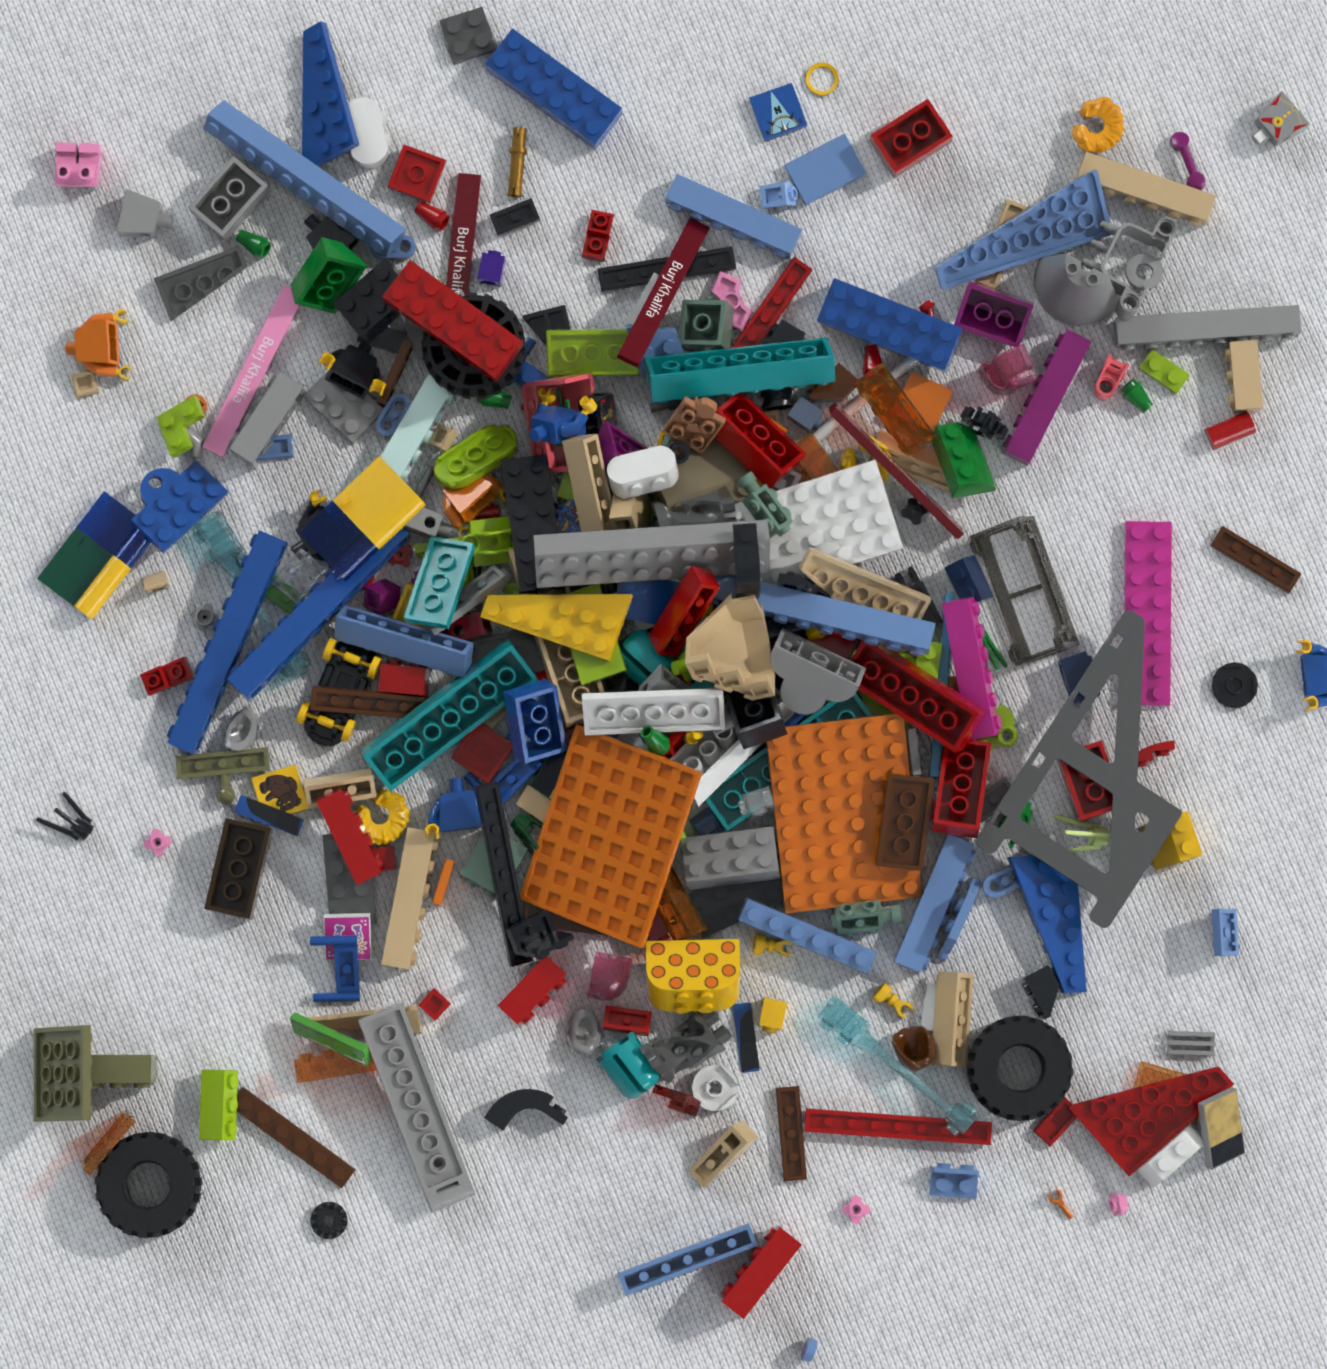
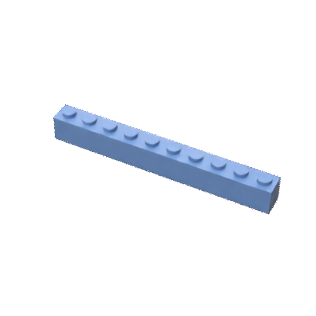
[203,100,406,258]
[711,575,936,656]

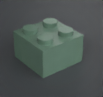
[678,300,734,352]

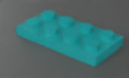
[404,536,476,629]

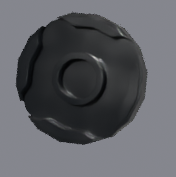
[1211,662,1258,709]

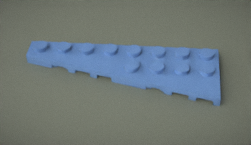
[935,169,1113,290]

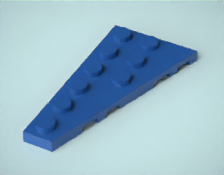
[302,21,359,167]

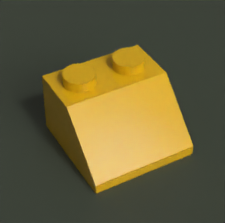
[1141,811,1202,870]

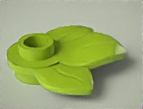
[978,704,1018,749]

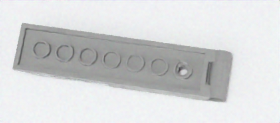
[358,1002,475,1212]

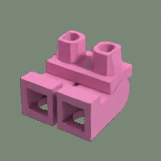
[55,142,102,188]

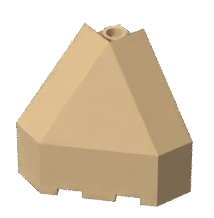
[685,593,775,700]

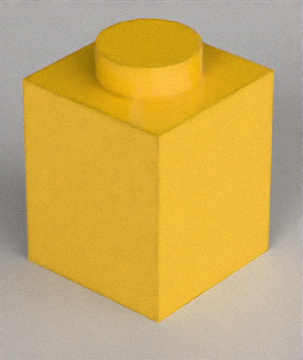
[758,998,787,1034]

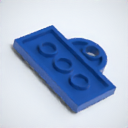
[130,460,229,554]

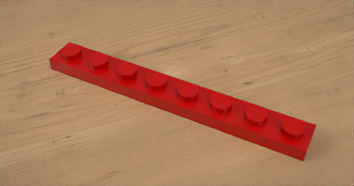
[804,1108,992,1145]

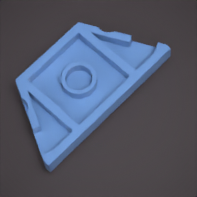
[625,324,684,403]
[937,877,981,962]

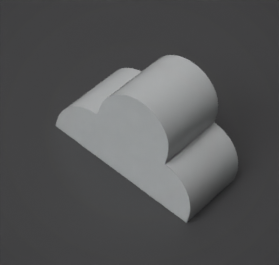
[770,628,866,714]

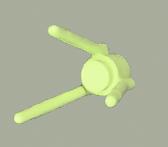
[1054,815,1108,853]

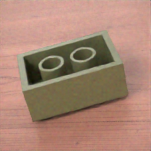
[91,1055,157,1088]

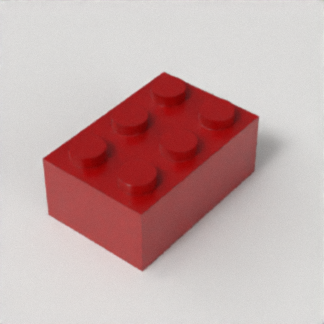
[869,99,953,178]
[1056,740,1113,823]
[498,957,567,1026]

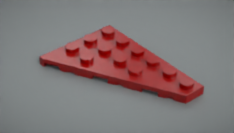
[1068,1066,1234,1176]

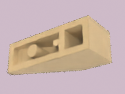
[689,1120,759,1188]

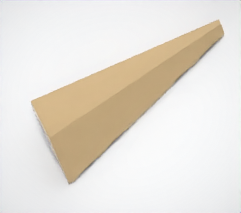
[307,1005,422,1033]

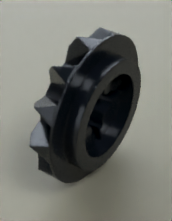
[310,1202,348,1239]

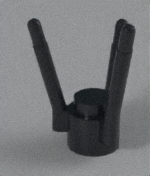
[36,792,94,841]

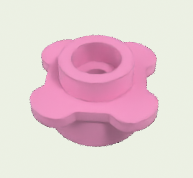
[144,829,172,857]
[1109,1193,1128,1216]
[842,1196,870,1224]

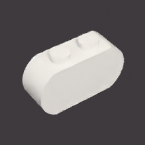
[348,97,392,169]
[607,445,679,499]
[1137,1124,1203,1188]

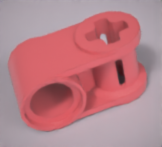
[1093,354,1130,401]

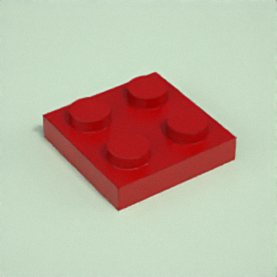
[387,145,447,204]
[450,723,513,783]

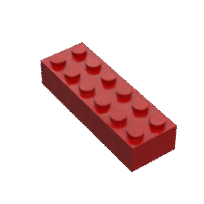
[382,260,523,383]
[851,640,986,753]

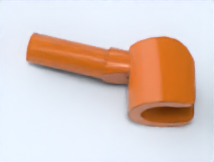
[1048,1189,1074,1219]

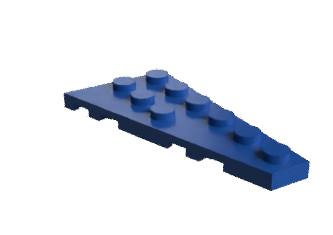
[1007,853,1087,994]

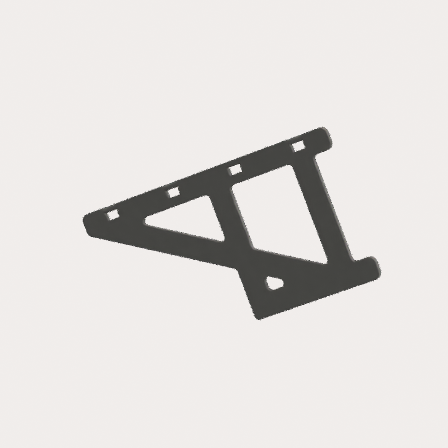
[976,610,1182,928]

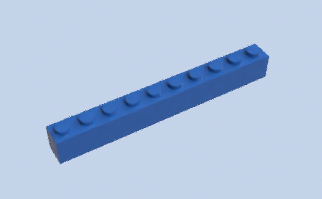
[227,528,410,702]
[167,530,288,754]

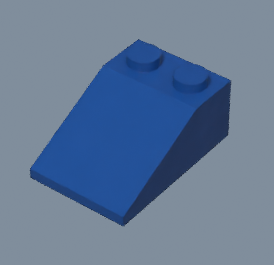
[616,580,680,625]

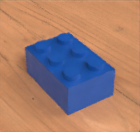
[503,679,567,764]

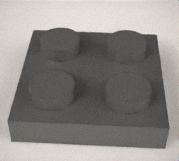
[439,7,496,65]

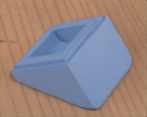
[689,808,724,836]

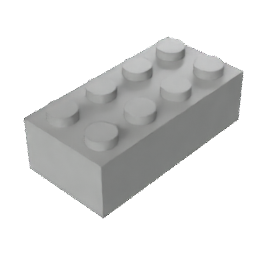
[229,372,306,469]
[682,826,781,890]

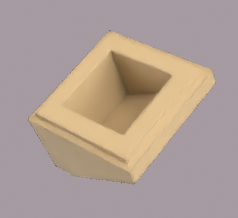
[143,571,170,594]

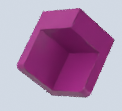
[364,579,401,615]

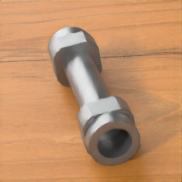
[415,454,438,500]

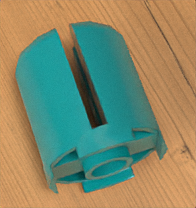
[619,629,678,687]
[596,1031,661,1099]

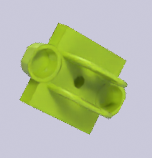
[460,516,513,567]

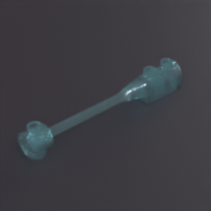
[193,511,311,682]
[818,995,979,1136]

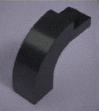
[732,523,760,599]
[484,1089,569,1131]

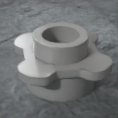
[191,604,218,631]

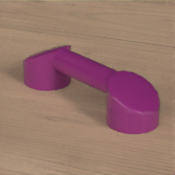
[1170,132,1205,191]

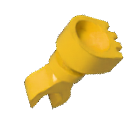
[752,934,794,956]
[872,982,913,1018]

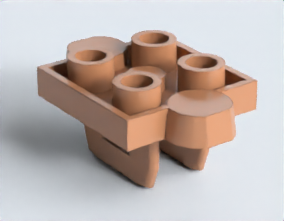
[662,396,726,454]

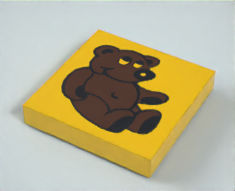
[251,764,308,814]

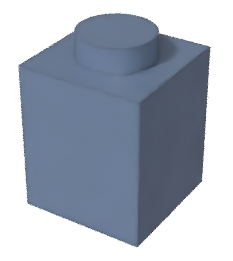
[787,396,824,434]

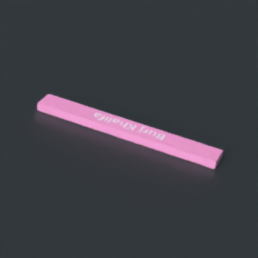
[202,285,301,458]

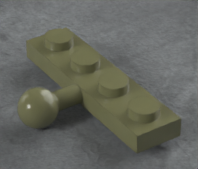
[175,747,270,805]

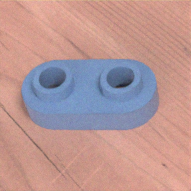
[370,235,416,260]
[376,394,411,437]
[982,865,1020,898]

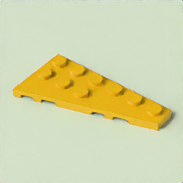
[480,594,633,661]

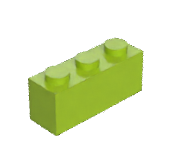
[199,1069,239,1140]

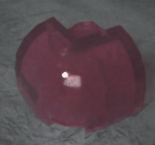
[978,344,1036,396]
[587,951,633,1001]

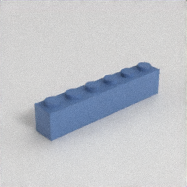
[666,174,802,259]
[334,605,474,677]
[893,834,976,973]
[737,897,877,974]
[618,1223,758,1296]

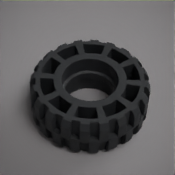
[421,292,526,399]
[966,1016,1073,1121]
[94,1132,203,1238]

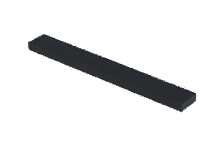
[474,781,533,967]

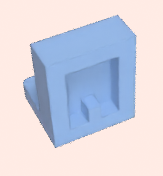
[760,182,798,209]

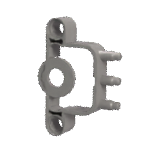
[1081,217,1177,320]

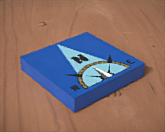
[749,83,807,141]

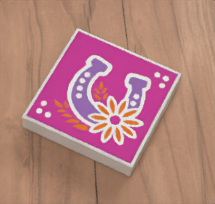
[323,913,372,961]

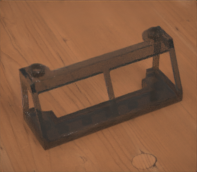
[969,516,1080,666]

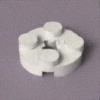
[692,1065,738,1111]

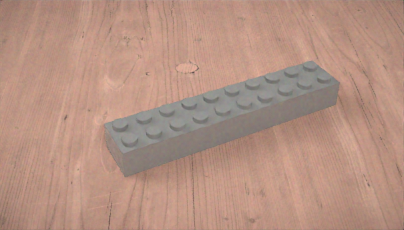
[533,520,770,588]

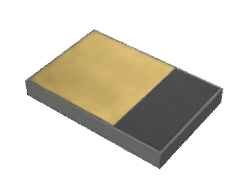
[1198,1087,1245,1170]

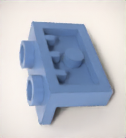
[1212,909,1239,956]
[930,1163,979,1199]

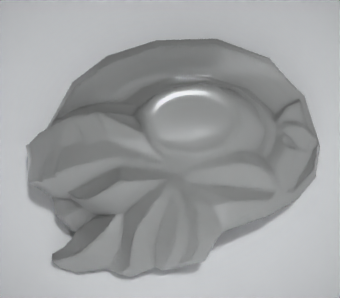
[223,705,263,751]
[566,1009,601,1056]

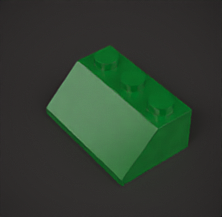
[290,237,367,314]
[931,422,996,499]

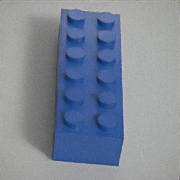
[485,28,623,150]
[817,278,964,373]

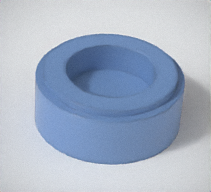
[801,1337,817,1362]

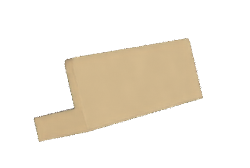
[868,430,950,492]
[931,972,974,1067]

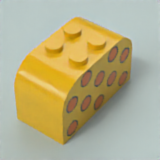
[646,939,740,1014]

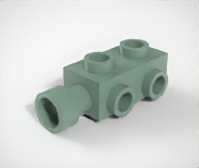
[737,471,793,538]
[831,900,902,937]

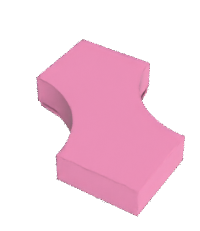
[711,271,752,332]

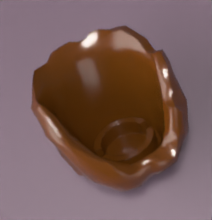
[892,1026,935,1071]

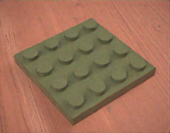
[34,1025,93,1122]

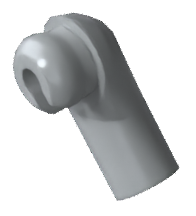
[187,427,202,458]

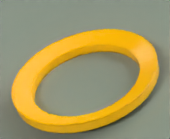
[806,62,839,96]

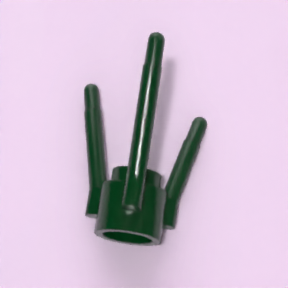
[510,813,543,856]

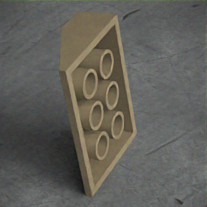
[655,438,749,512]

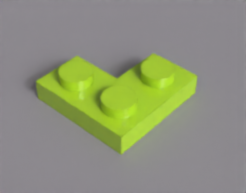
[157,395,205,458]

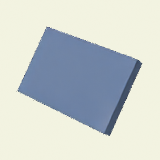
[784,134,866,206]

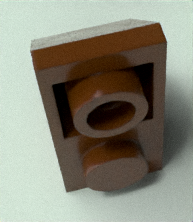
[808,363,859,403]

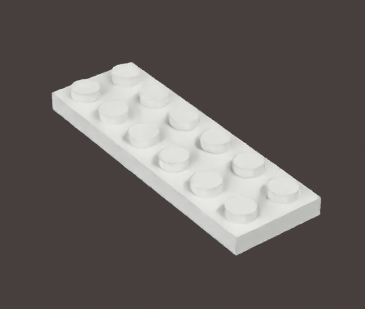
[582,688,725,735]

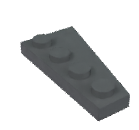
[154,246,248,321]

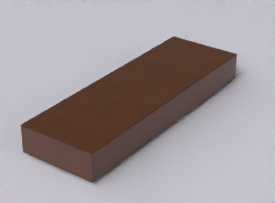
[377,338,414,407]

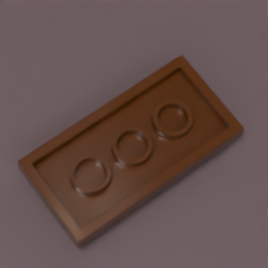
[875,773,934,871]

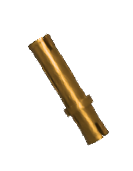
[507,127,527,197]

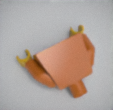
[65,309,131,380]
[442,473,506,539]

